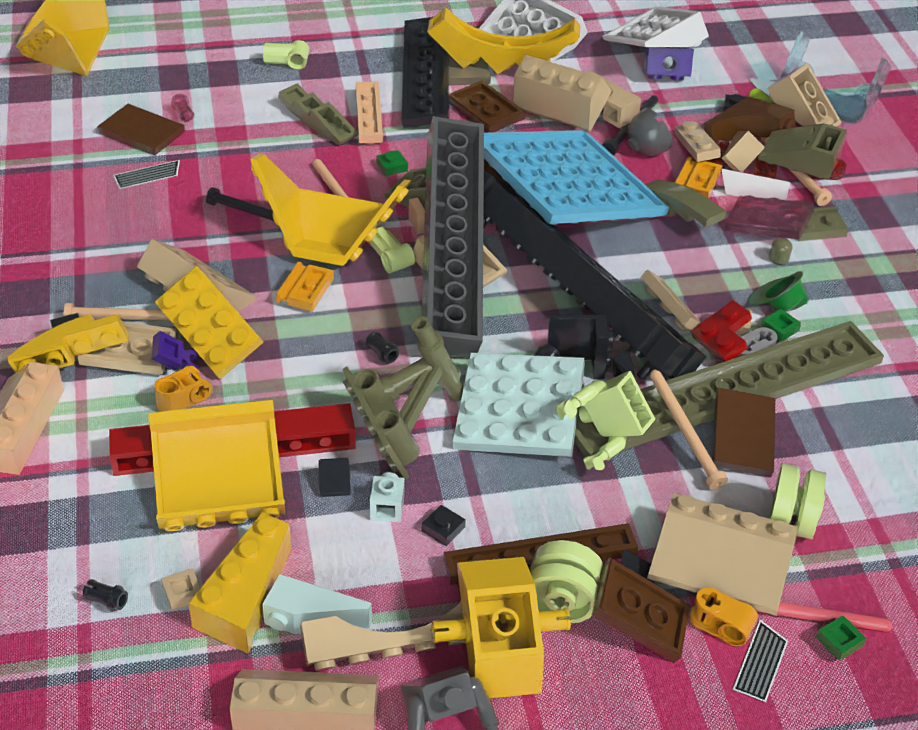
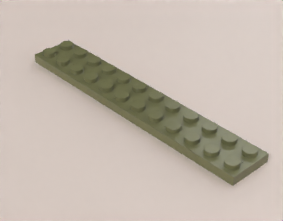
[574,321,884,458]

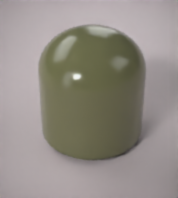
[769,238,793,264]

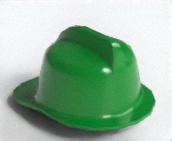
[748,271,809,312]

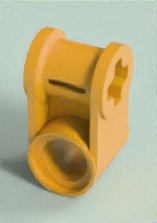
[154,366,213,412]
[689,587,758,647]

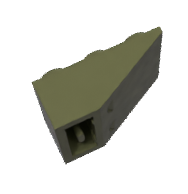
[758,123,847,180]

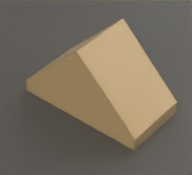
[722,131,765,173]

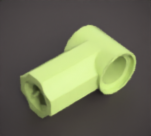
[263,40,310,70]
[369,227,415,273]

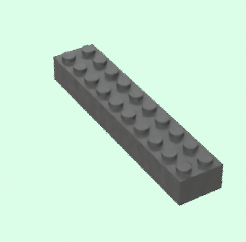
[422,116,484,358]

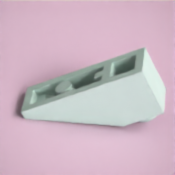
[262,574,372,634]

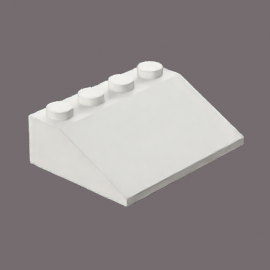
[479,0,588,62]
[602,6,709,48]

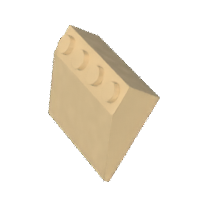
[647,493,798,615]

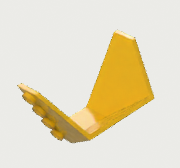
[16,0,110,76]
[250,153,411,266]

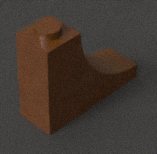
[704,97,795,144]

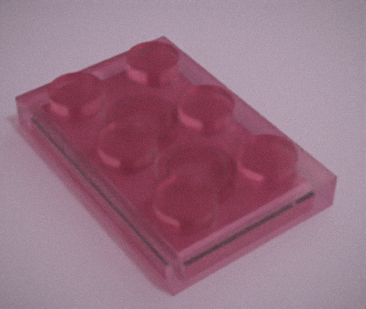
[725,195,814,240]

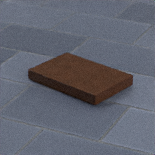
[449,80,526,133]
[97,103,185,155]
[712,388,776,477]
[592,558,690,663]

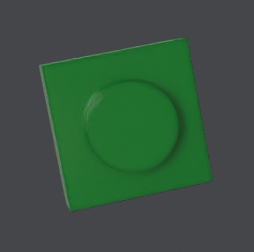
[376,150,408,177]
[761,309,801,342]
[816,615,867,661]

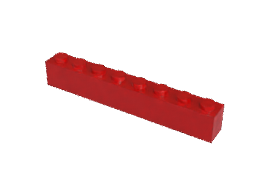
[109,403,356,476]

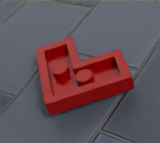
[690,300,752,362]

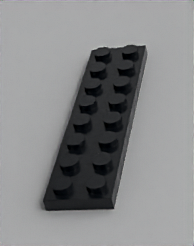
[401,17,450,128]

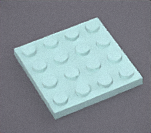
[452,353,585,457]

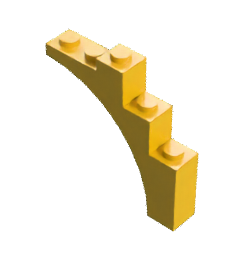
[427,8,580,74]

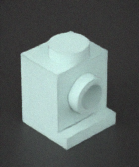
[370,472,405,522]

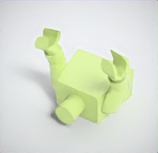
[555,371,655,470]

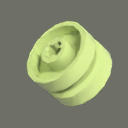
[769,463,826,540]
[531,540,603,623]

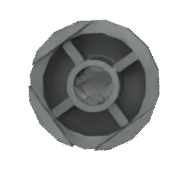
[628,108,673,157]

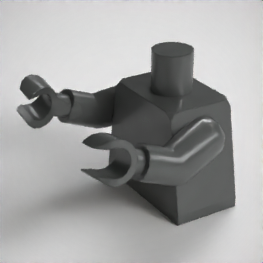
[400,666,499,730]

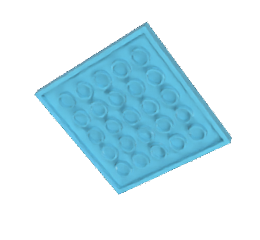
[484,130,670,225]

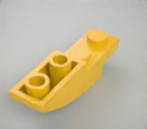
[7,314,129,373]

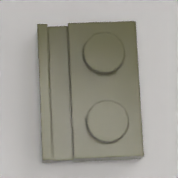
[786,207,848,241]

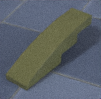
[278,83,358,145]
[645,179,726,228]

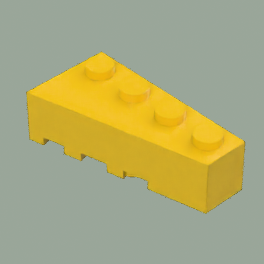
[188,512,292,654]

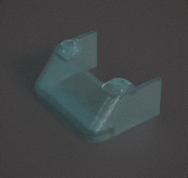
[780,31,891,124]

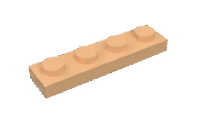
[356,81,383,144]

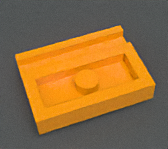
[675,157,722,198]
[276,261,334,312]

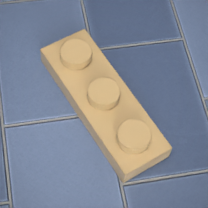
[674,121,721,162]
[641,269,702,331]

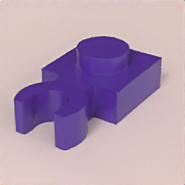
[151,331,199,370]

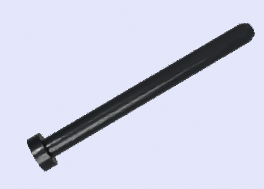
[602,95,658,156]
[206,187,274,221]

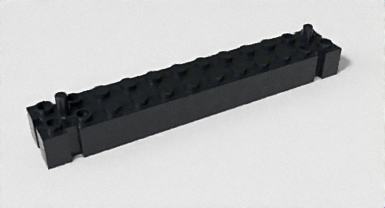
[483,170,707,381]

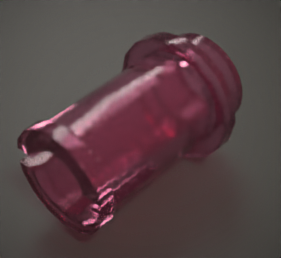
[171,94,194,122]

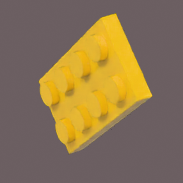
[155,266,263,379]

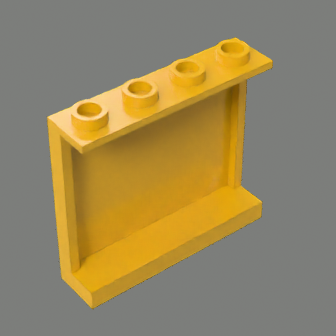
[148,400,285,531]

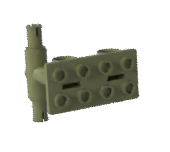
[342,316,464,480]

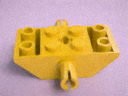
[431,557,571,699]

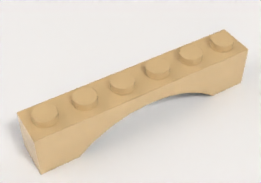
[300,601,508,671]

